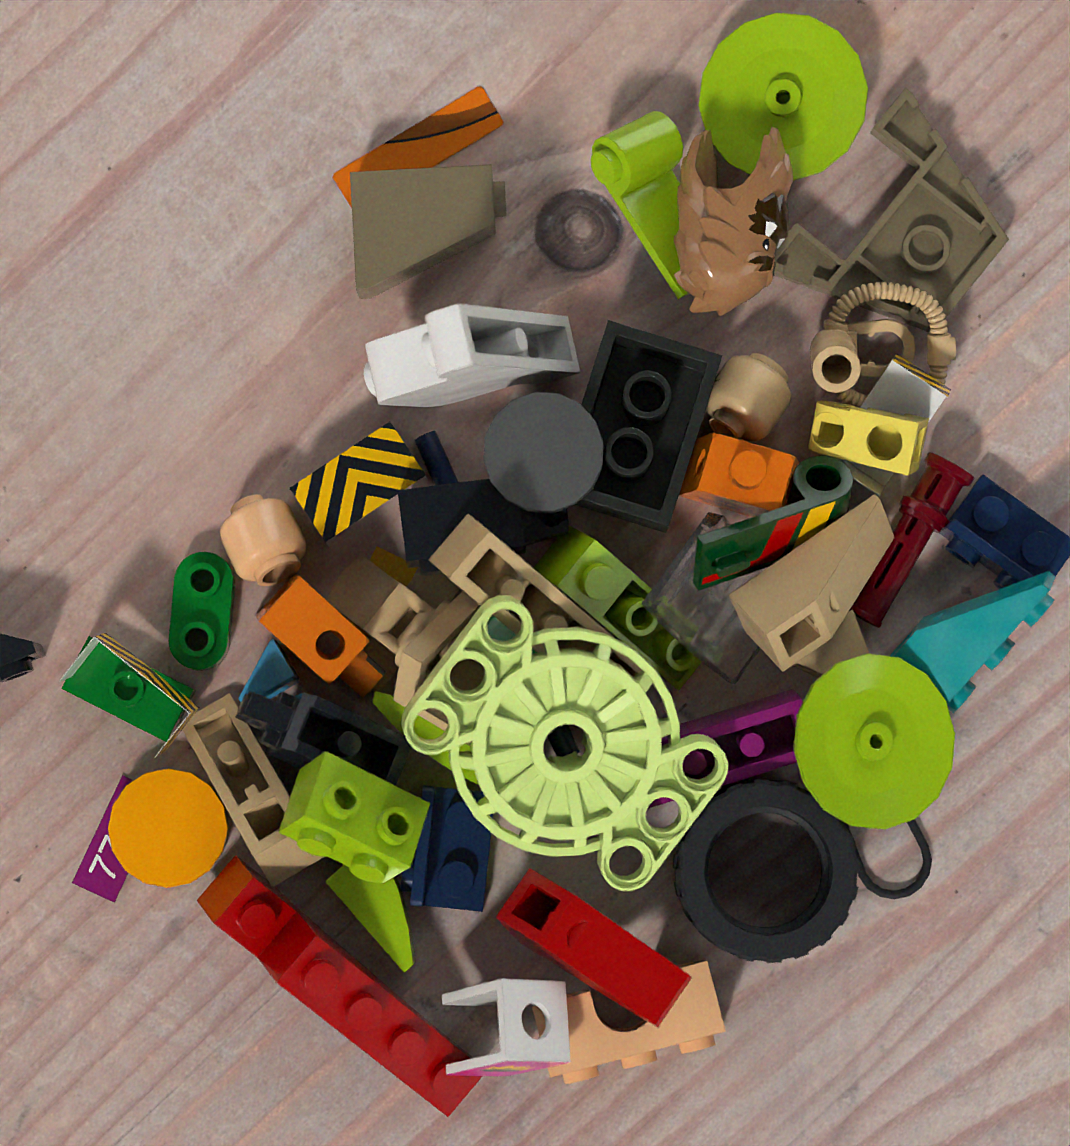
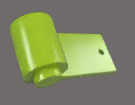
[591,111,689,300]

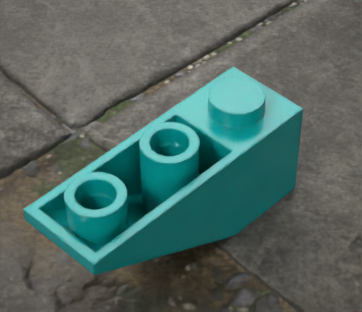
[889,571,1056,713]

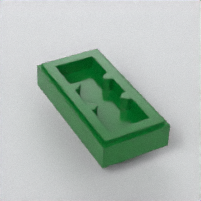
[61,636,196,742]

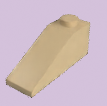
[178,693,324,887]

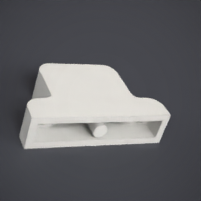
[364,303,581,407]

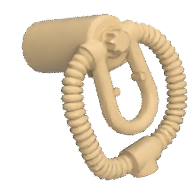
[809,282,956,407]

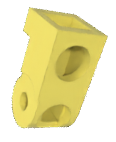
[808,401,929,476]

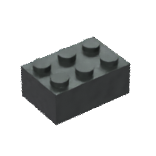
[575,320,722,533]

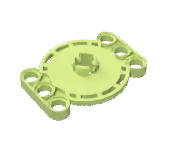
[402,595,728,891]

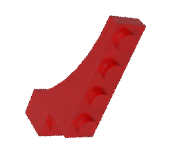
[197,855,483,1117]

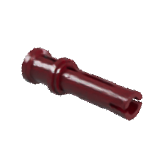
[849,452,974,628]

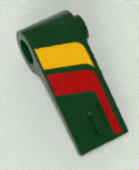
[693,456,853,591]

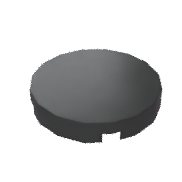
[483,392,603,513]

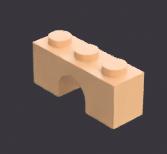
[532,958,726,1084]

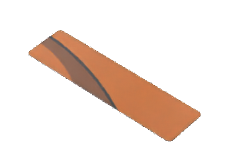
[333,86,503,208]

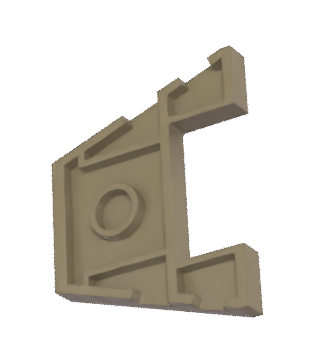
[774,88,1009,333]

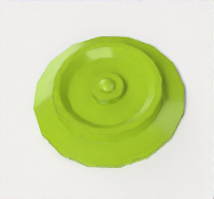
[698,13,868,181]
[794,654,955,830]

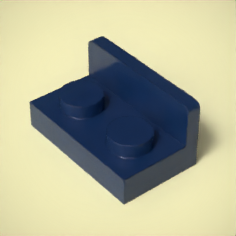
[939,474,1070,589]
[401,785,494,912]

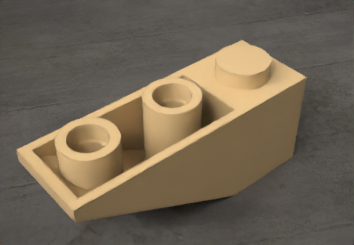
[729,494,894,672]

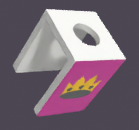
[442,979,571,1076]

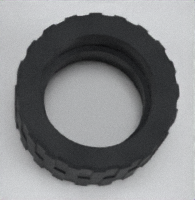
[673,779,860,963]

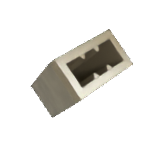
[350,164,507,299]

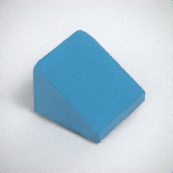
[238,639,300,702]

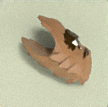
[674,127,793,316]

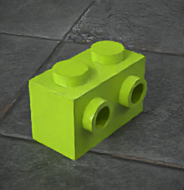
[278,751,430,883]

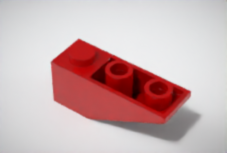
[495,868,692,1028]

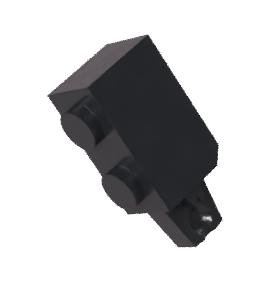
[397,478,569,576]
[235,692,412,786]

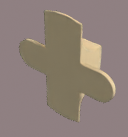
[326,555,461,693]

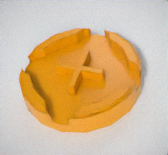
[108,768,229,888]

